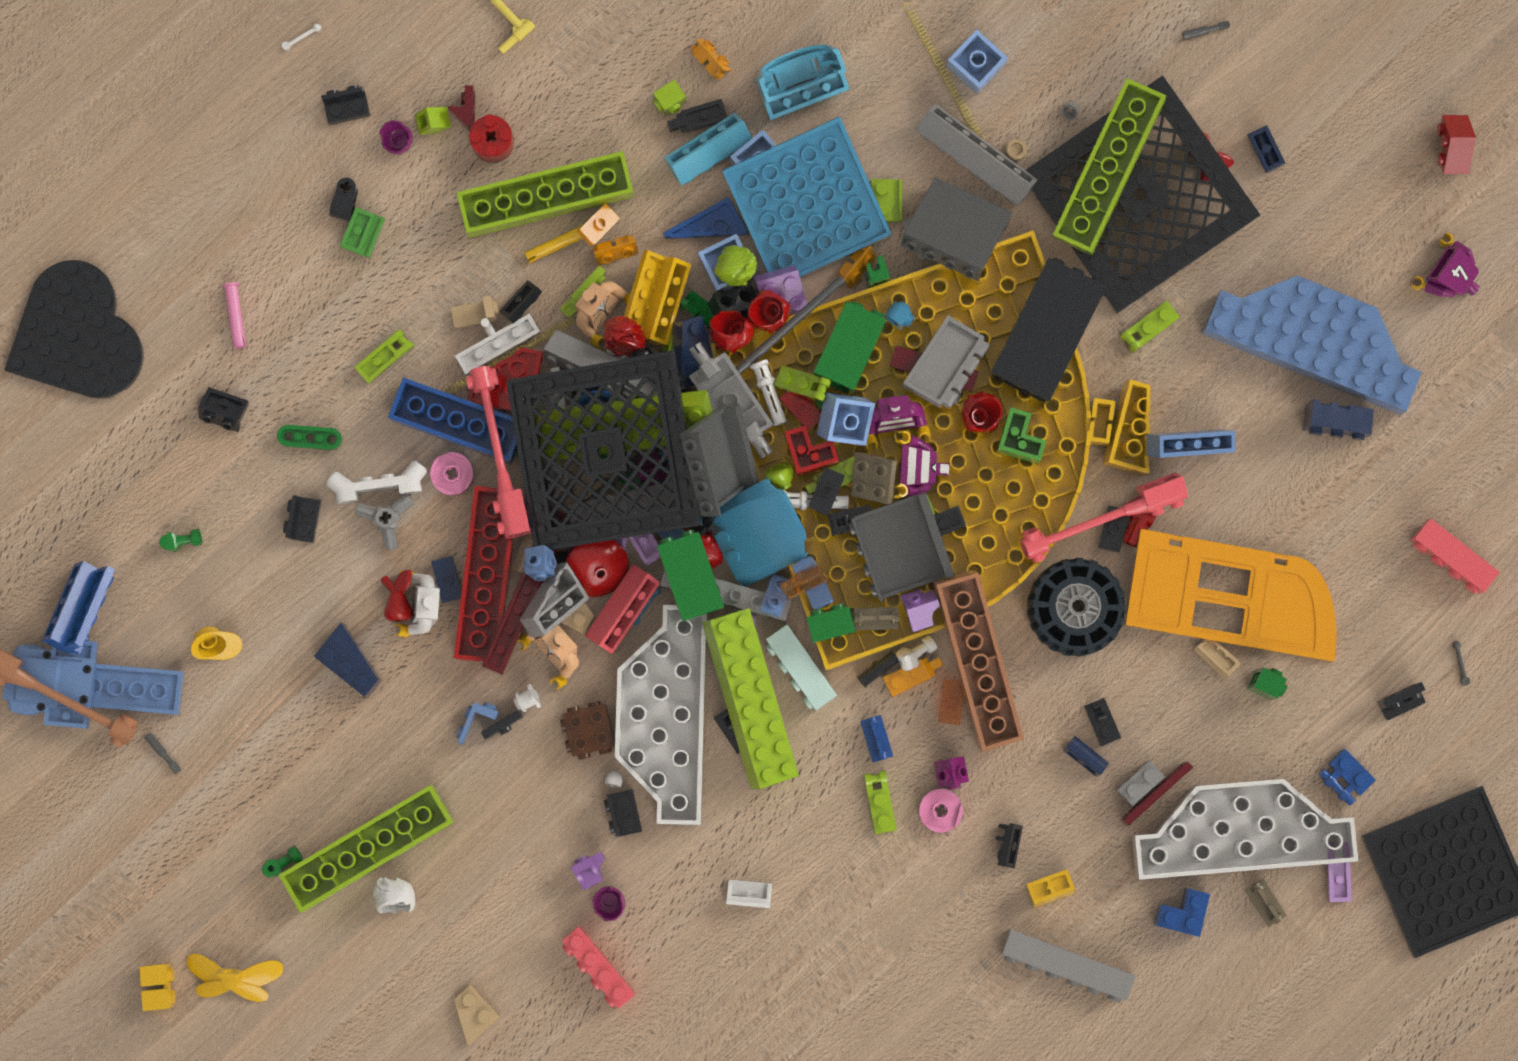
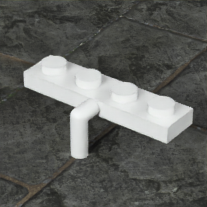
[455,313,540,375]

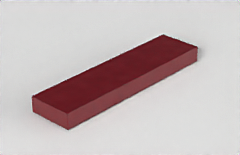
[889,346,979,393]
[1121,762,1193,826]

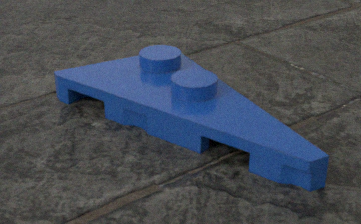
[663,197,748,239]

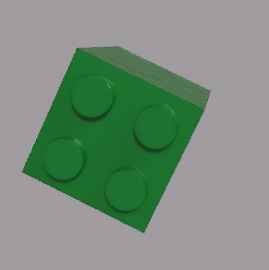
[814,301,886,396]
[657,530,724,621]

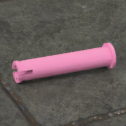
[222,283,247,349]

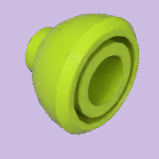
[764,462,794,490]

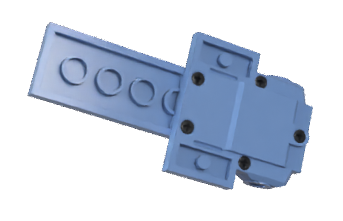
[2,641,184,729]

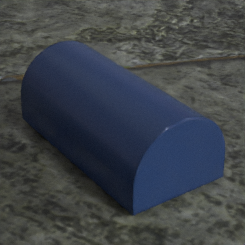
[1247,125,1286,173]
[1063,736,1109,777]

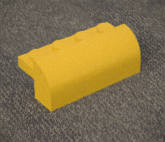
[624,250,692,346]

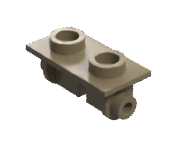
[854,607,899,631]
[1245,879,1287,927]

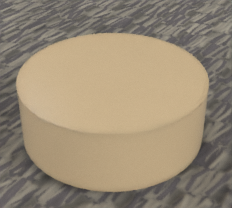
[1005,139,1027,161]

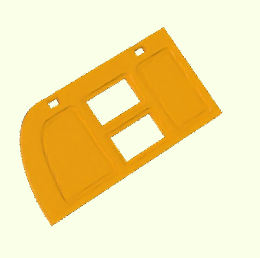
[1125,529,1336,662]

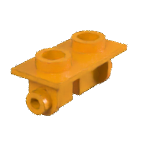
[691,39,732,80]
[592,234,639,266]
[837,246,877,289]

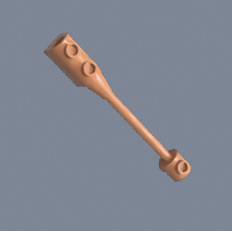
[0,649,138,748]

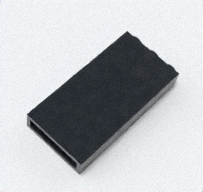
[989,257,1107,405]

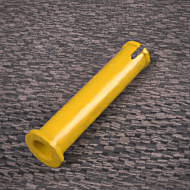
[524,223,583,264]

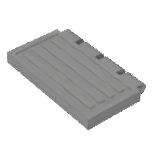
[903,315,990,408]

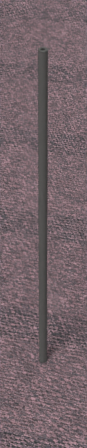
[569,275,846,524]

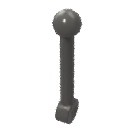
[1452,641,1470,685]

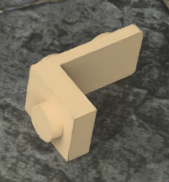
[451,295,499,329]

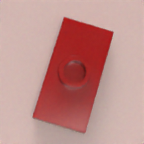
[779,391,821,431]

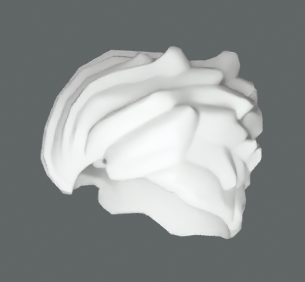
[373,877,415,914]

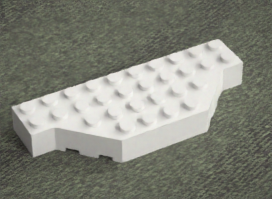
[615,605,707,825]
[1132,779,1359,880]

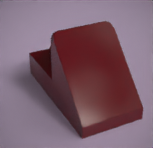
[448,85,475,131]

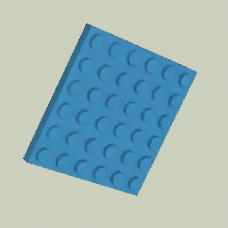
[722,116,892,277]

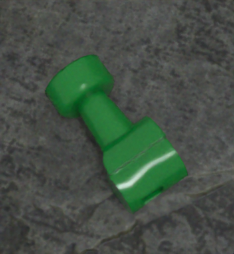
[159,528,203,552]
[262,845,303,877]

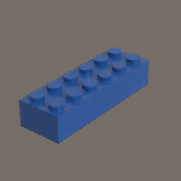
[388,377,517,465]

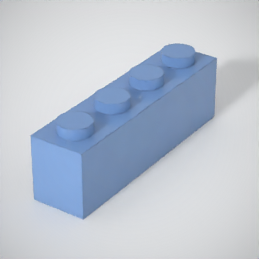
[1146,429,1235,458]

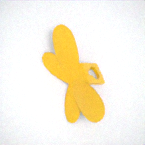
[186,954,283,1002]

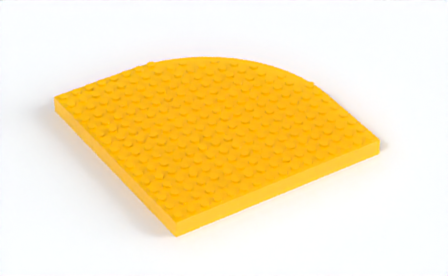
[710,231,1091,671]

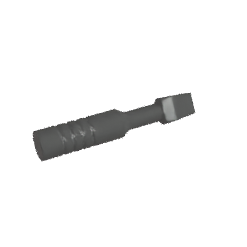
[1182,21,1230,40]
[144,732,181,774]

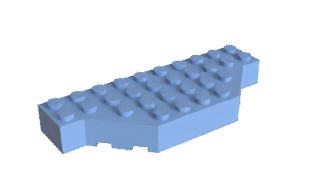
[1202,275,1422,415]

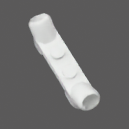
[326,461,427,504]

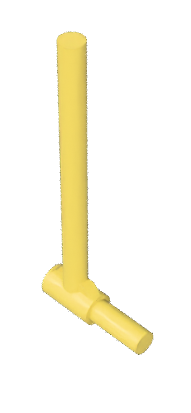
[490,0,535,54]

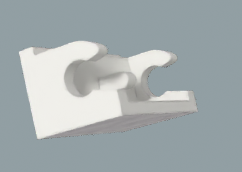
[726,880,772,908]

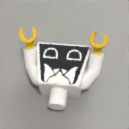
[395,571,440,638]

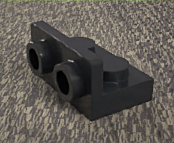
[321,85,371,125]
[198,387,249,432]
[283,495,322,543]
[1377,682,1426,720]
[604,789,642,837]

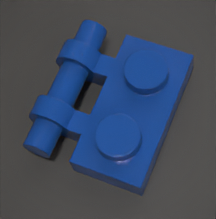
[1319,749,1376,806]

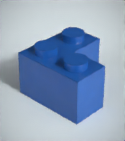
[1154,888,1210,937]

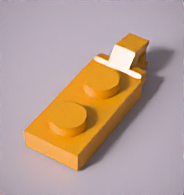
[883,657,943,697]

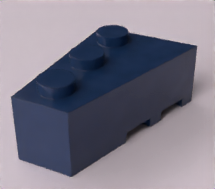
[672,316,714,390]
[1303,399,1374,440]
[314,622,381,698]

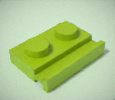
[871,179,903,223]

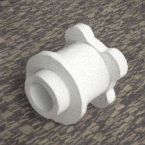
[513,684,542,712]

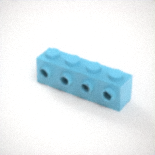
[664,112,752,185]

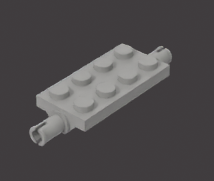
[689,342,773,459]

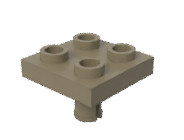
[851,452,897,504]

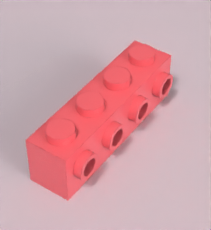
[1410,518,1500,594]
[585,564,661,654]
[562,926,636,1009]

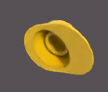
[191,626,242,660]

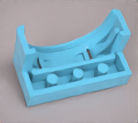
[754,44,850,120]

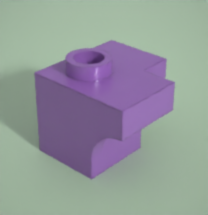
[900,589,940,632]
[571,852,606,890]

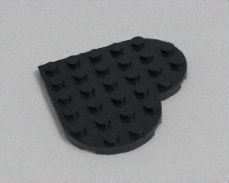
[4,260,144,399]

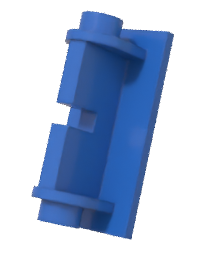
[860,715,893,763]

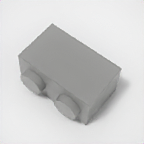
[1115,761,1165,806]

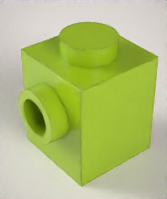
[652,79,687,116]

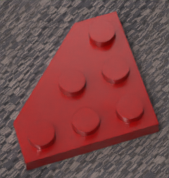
[467,347,544,411]

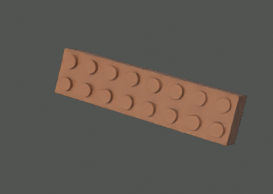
[932,570,1024,752]

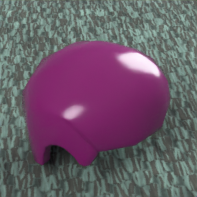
[379,120,413,155]
[592,886,626,921]

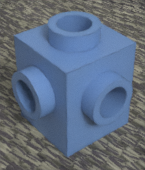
[523,545,556,581]

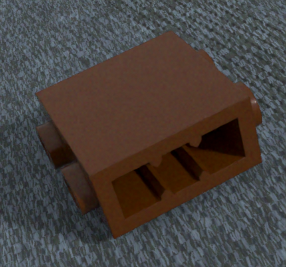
[560,701,615,760]

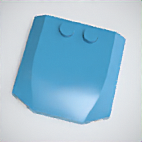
[713,478,807,587]

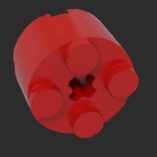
[469,114,514,163]

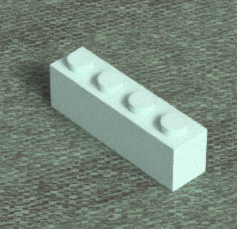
[765,625,837,711]

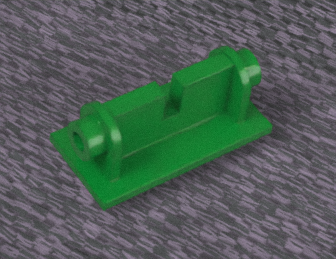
[680,290,714,329]

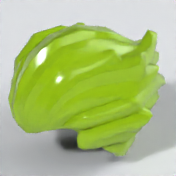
[714,245,758,286]

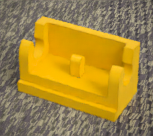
[1026,869,1075,908]

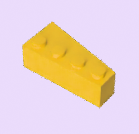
[1102,379,1151,476]

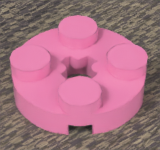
[430,452,474,496]
[919,789,963,833]

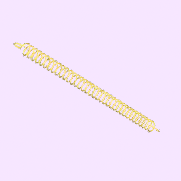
[904,3,985,140]
[442,314,577,395]

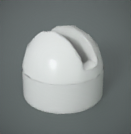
[604,771,623,788]

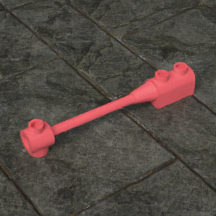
[466,366,531,539]
[1020,472,1188,562]

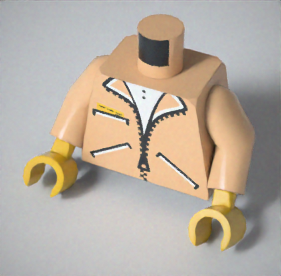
[575,281,631,349]
[518,625,579,690]

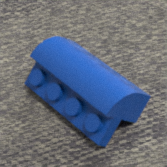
[41,561,115,654]

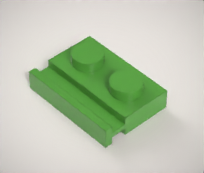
[340,207,385,259]

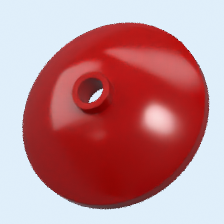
[565,540,629,597]

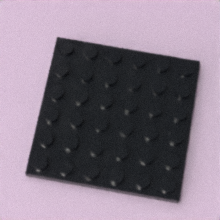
[1361,786,1518,958]

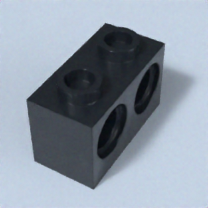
[708,283,757,318]

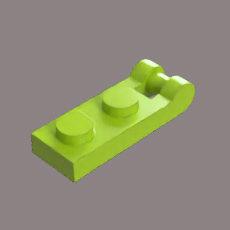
[1120,301,1180,353]
[354,329,415,384]
[774,365,832,402]
[864,770,897,834]

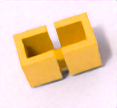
[1088,398,1116,447]
[139,963,176,1011]

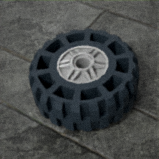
[1027,558,1127,657]

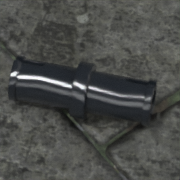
[857,651,899,688]

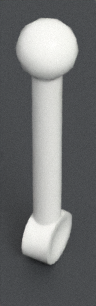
[282,24,321,51]

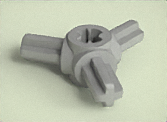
[355,494,414,551]

